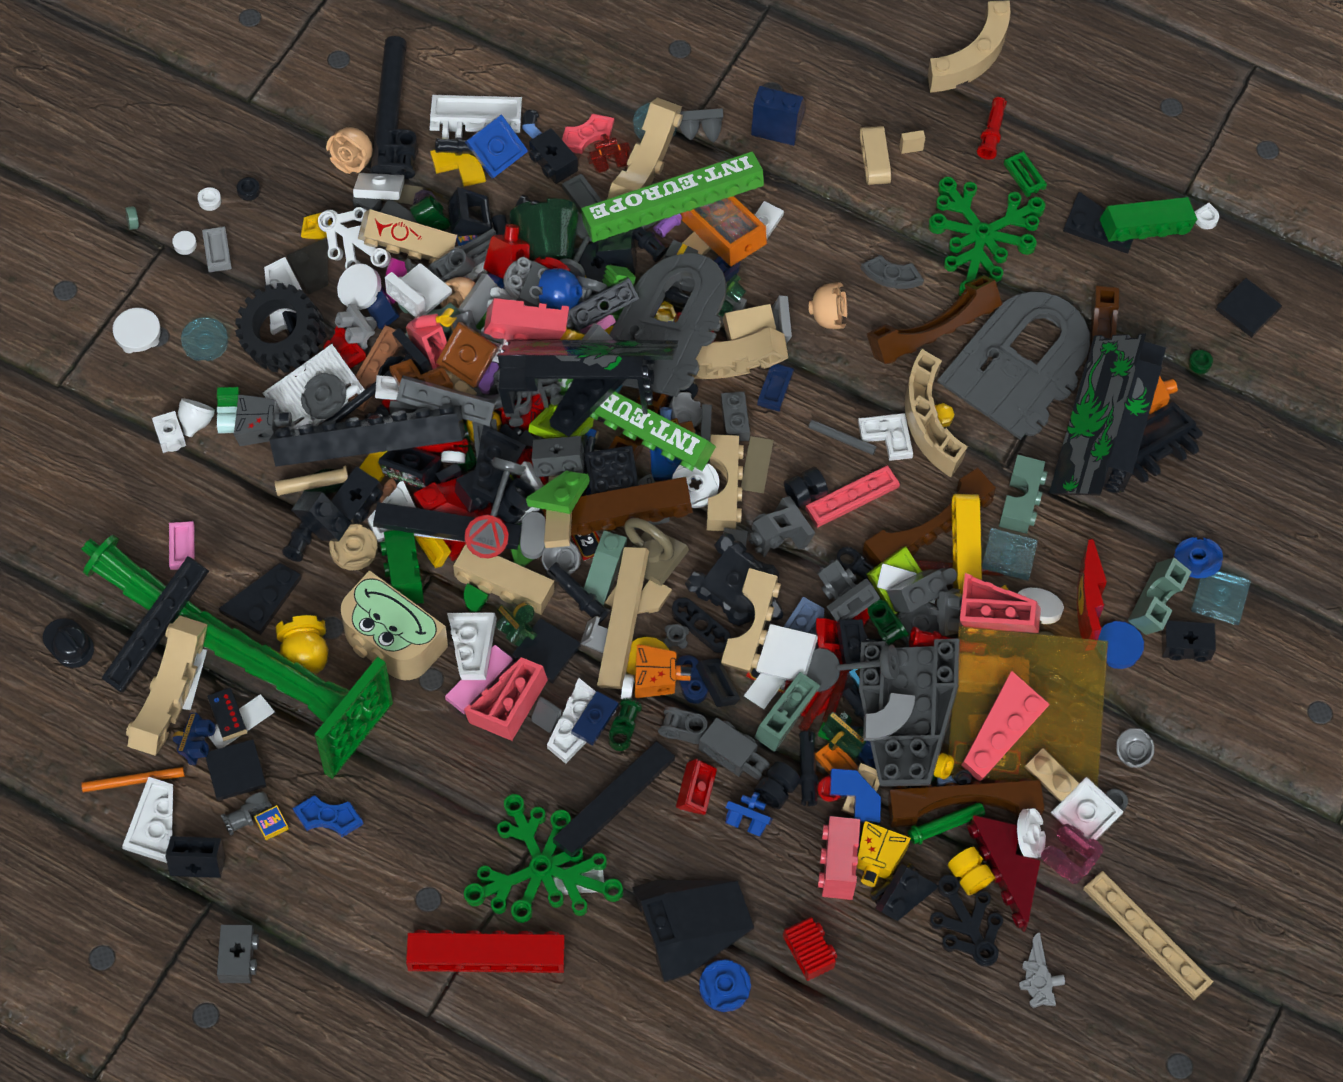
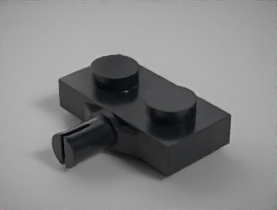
[836,620,883,664]

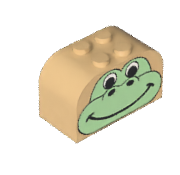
[341,570,448,680]

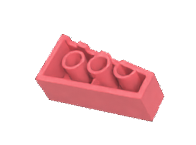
[961,671,1050,782]

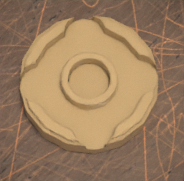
[329,524,378,570]

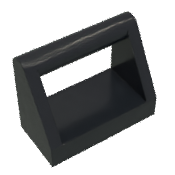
[448,187,492,236]

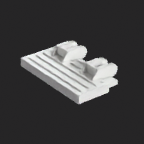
[430,95,522,139]

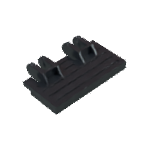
[1131,401,1203,483]

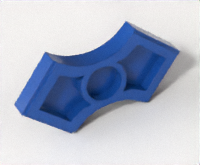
[293,795,363,837]

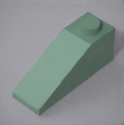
[584,530,627,606]
[754,672,820,752]

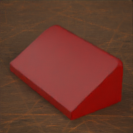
[676,759,717,815]

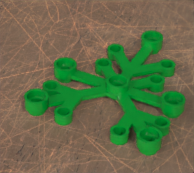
[928,177,1045,296]
[464,794,623,923]

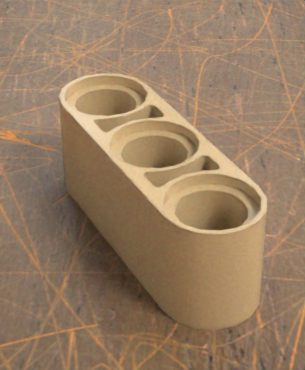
[860,126,891,185]

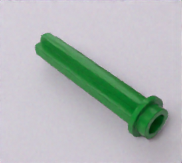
[908,803,985,845]

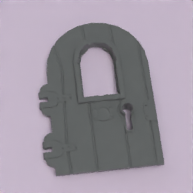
[610,253,727,397]
[937,292,1090,440]

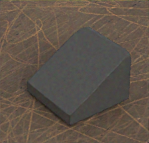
[353,197,382,216]
[531,697,561,733]

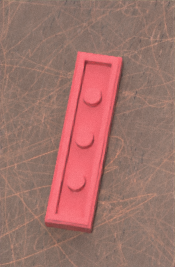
[805,465,900,528]

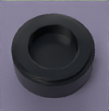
[237,177,260,201]

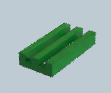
[1004,151,1047,197]

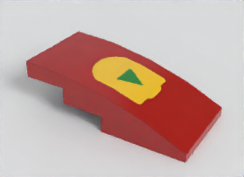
[1077,539,1107,652]

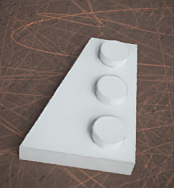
[447,613,497,680]
[547,678,616,764]
[122,777,173,863]

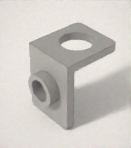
[581,616,608,653]

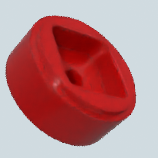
[818,776,842,802]

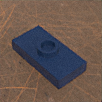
[571,691,618,746]

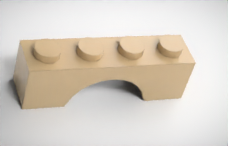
[707,435,744,531]
[721,568,781,673]

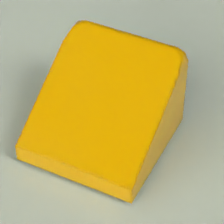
[301,212,332,240]

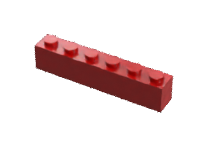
[406,930,565,973]

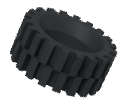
[235,283,325,373]

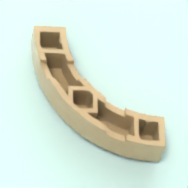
[928,1,1010,93]
[607,97,683,199]
[690,327,789,379]
[905,349,968,477]
[126,616,207,756]

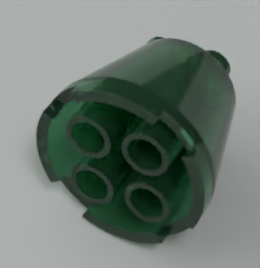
[509,198,579,261]

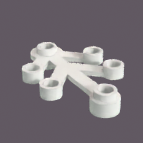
[318,207,391,269]

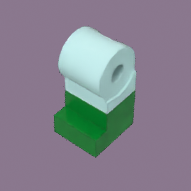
[217,387,240,433]

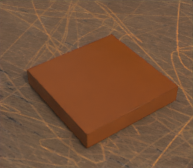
[436,322,500,388]

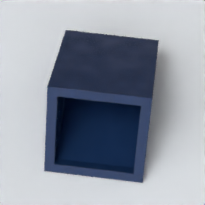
[751,86,806,146]

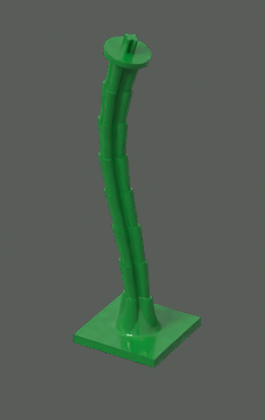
[81,534,393,779]

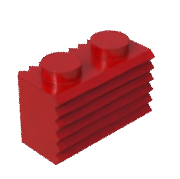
[783,917,837,981]

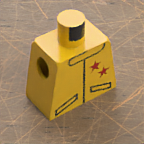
[856,821,911,887]

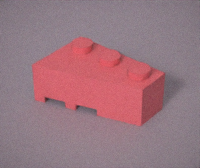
[483,298,569,340]
[960,573,1041,633]
[464,657,548,741]
[818,816,860,900]

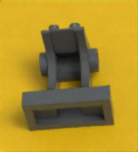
[749,496,815,557]
[817,559,880,622]

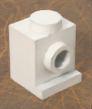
[152,411,186,453]

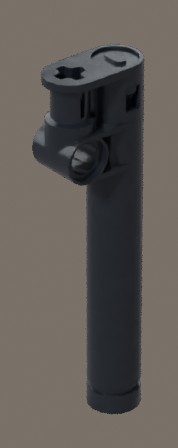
[370,36,418,179]

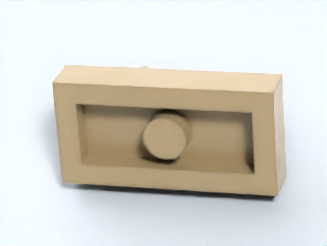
[1025,748,1079,802]

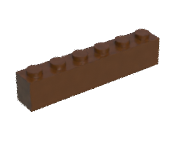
[543,477,693,536]

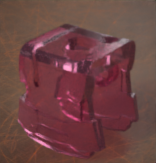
[1041,824,1104,884]

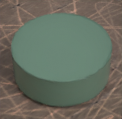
[125,206,139,230]

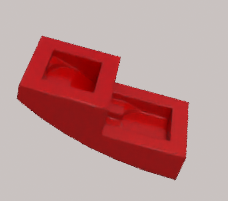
[816,618,842,664]

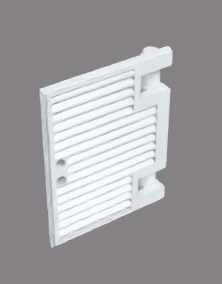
[263,344,365,430]

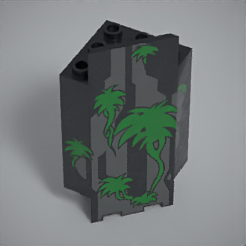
[1049,333,1166,496]
[497,340,678,414]

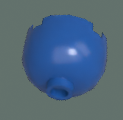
[539,268,582,310]

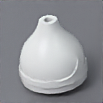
[178,398,215,437]

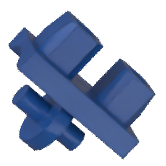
[725,792,773,837]

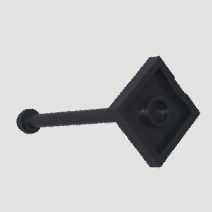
[319,328,433,426]

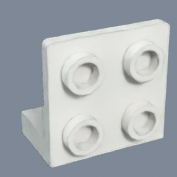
[385,264,452,317]

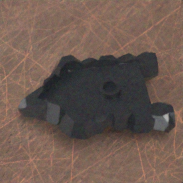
[685,532,783,626]

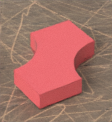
[562,114,614,154]

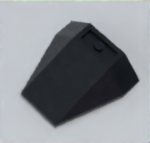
[632,880,754,982]

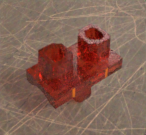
[587,133,630,173]

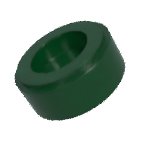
[1188,350,1213,374]

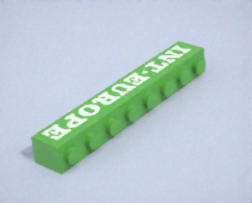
[581,151,764,242]
[556,379,716,471]

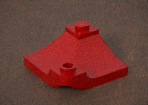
[414,477,507,561]

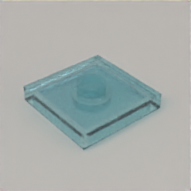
[982,528,1038,581]
[1191,571,1251,625]

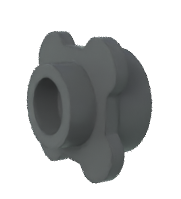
[663,624,689,649]

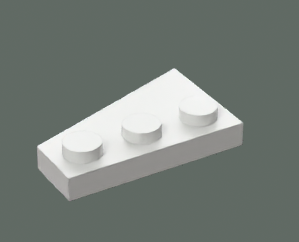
[264,257,302,335]

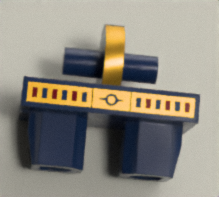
[172,713,216,765]

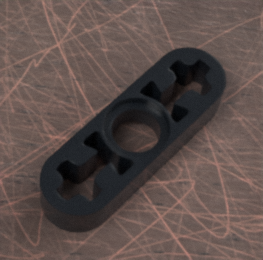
[672,598,731,653]

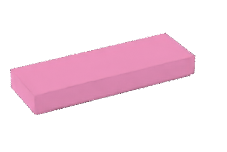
[445,645,514,714]

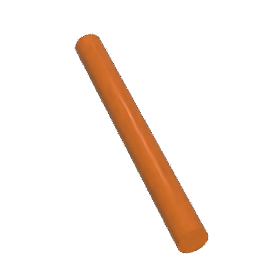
[81,767,185,793]

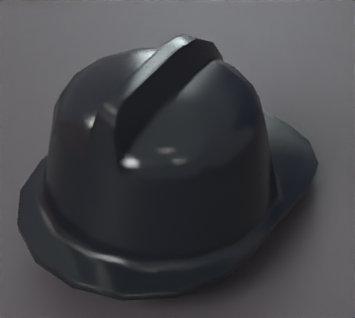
[43,618,94,668]

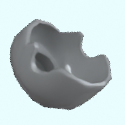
[669,392,702,428]
[542,542,581,575]
[1116,728,1154,768]

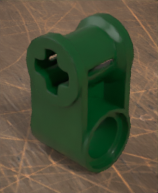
[410,195,450,231]
[868,600,909,645]

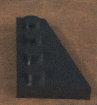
[549,379,627,437]

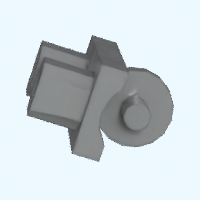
[335,304,377,349]

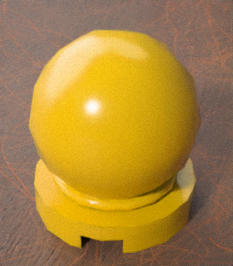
[276,615,328,675]

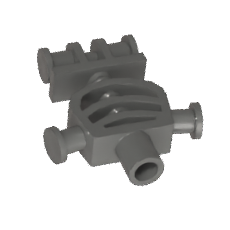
[485,370,564,427]

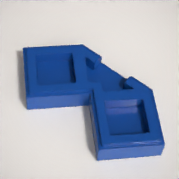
[829,769,881,824]

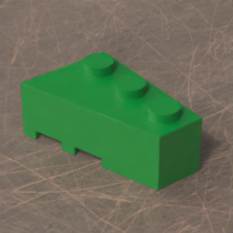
[380,530,424,604]

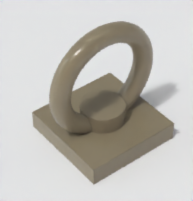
[624,518,689,586]

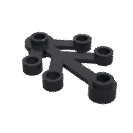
[930,875,1003,967]

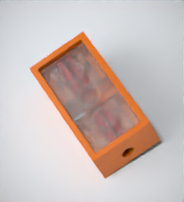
[680,196,767,267]

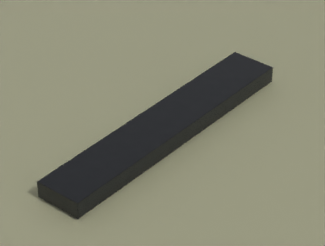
[373,502,522,550]
[102,556,209,693]
[553,741,675,857]

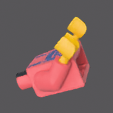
[406,308,457,369]

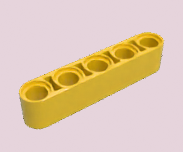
[952,494,982,611]

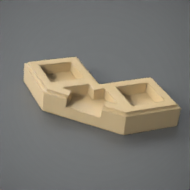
[604,580,672,614]

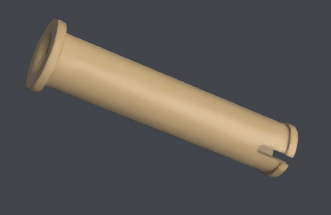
[275,466,349,496]

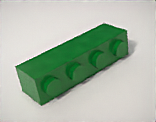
[1100,197,1198,242]

